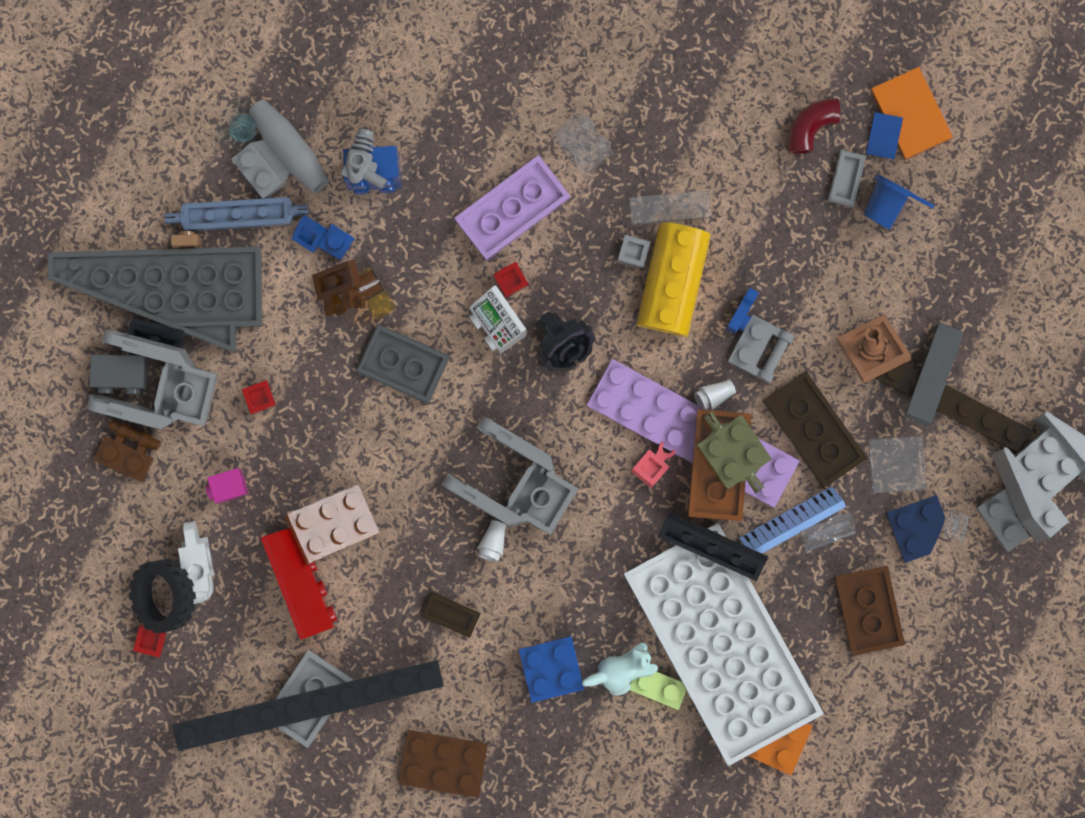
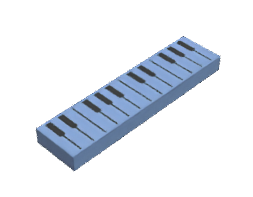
[739,486,846,553]

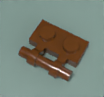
[93,419,162,483]

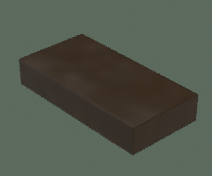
[421,592,481,638]

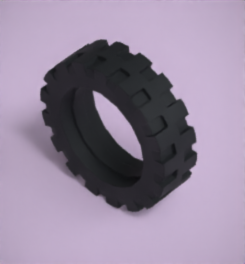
[129,559,196,633]

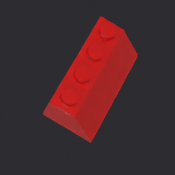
[261,528,338,640]

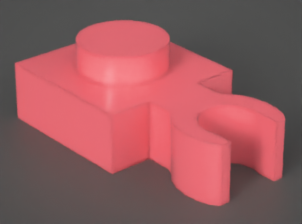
[631,442,676,488]

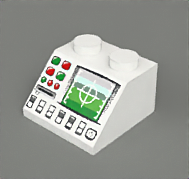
[469,285,526,354]

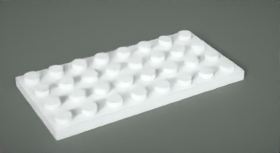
[624,523,824,766]

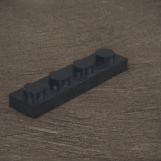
[658,512,768,582]

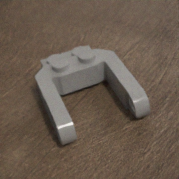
[87,330,218,429]
[441,416,579,535]

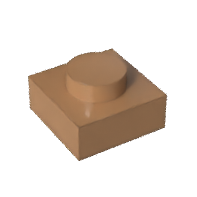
[171,231,202,249]

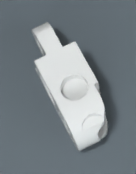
[178,521,214,604]

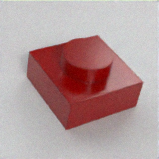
[493,262,529,298]
[241,380,277,415]
[133,625,167,657]

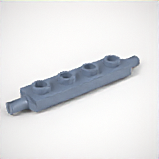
[165,197,309,231]

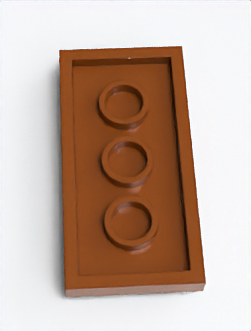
[688,409,751,521]

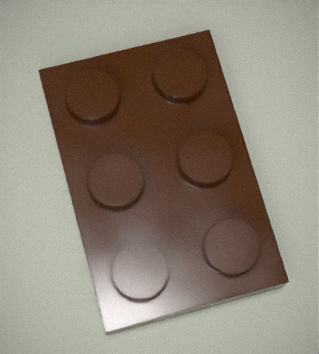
[834,566,905,656]
[399,730,488,798]

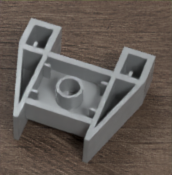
[992,412,1085,543]

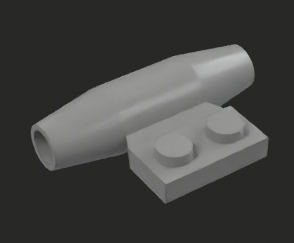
[232,99,329,199]

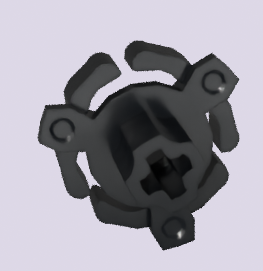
[536,312,595,373]

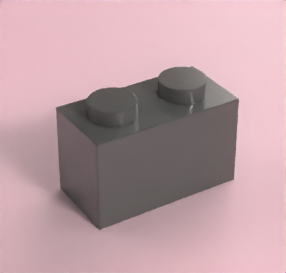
[90,355,149,395]

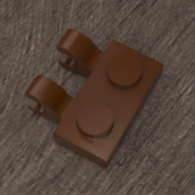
[312,260,364,316]

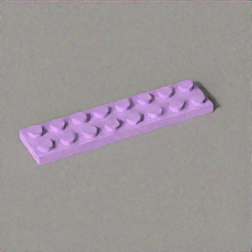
[587,359,799,508]

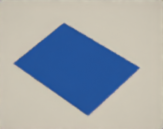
[866,113,903,159]

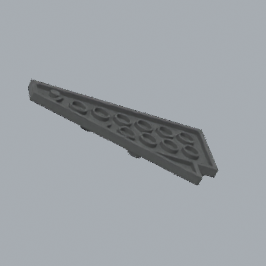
[48,247,263,352]

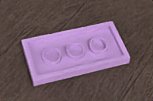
[454,155,571,261]

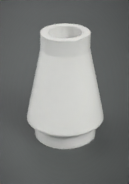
[694,380,736,410]
[477,520,506,562]

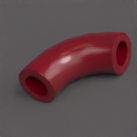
[787,98,840,154]

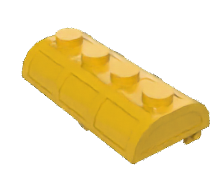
[636,222,711,338]

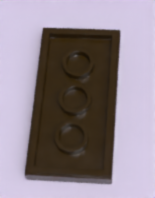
[762,371,867,489]

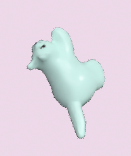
[582,642,658,696]

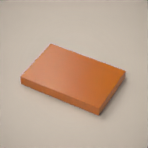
[870,67,953,161]

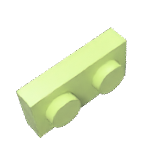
[630,672,687,710]

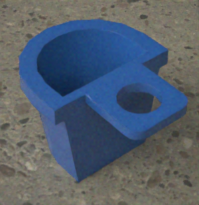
[863,173,935,230]

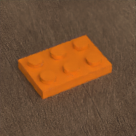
[748,723,813,776]

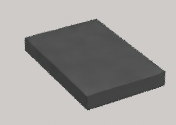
[356,324,451,405]

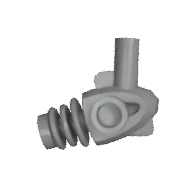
[342,129,387,189]

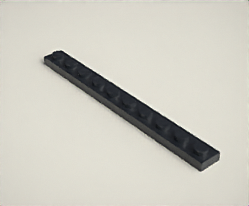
[173,660,444,752]

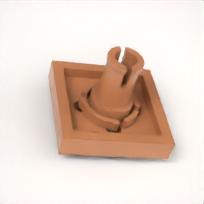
[837,314,911,384]

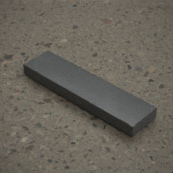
[904,322,964,427]

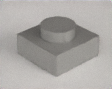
[618,235,650,269]

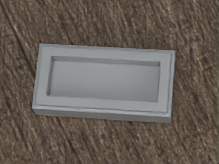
[828,150,866,208]

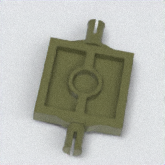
[696,411,772,494]

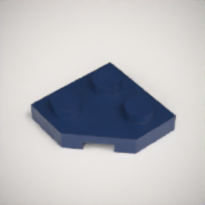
[886,495,946,563]

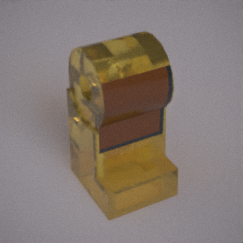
[358,267,396,320]

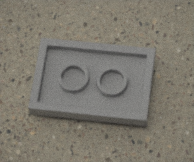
[276,650,354,748]

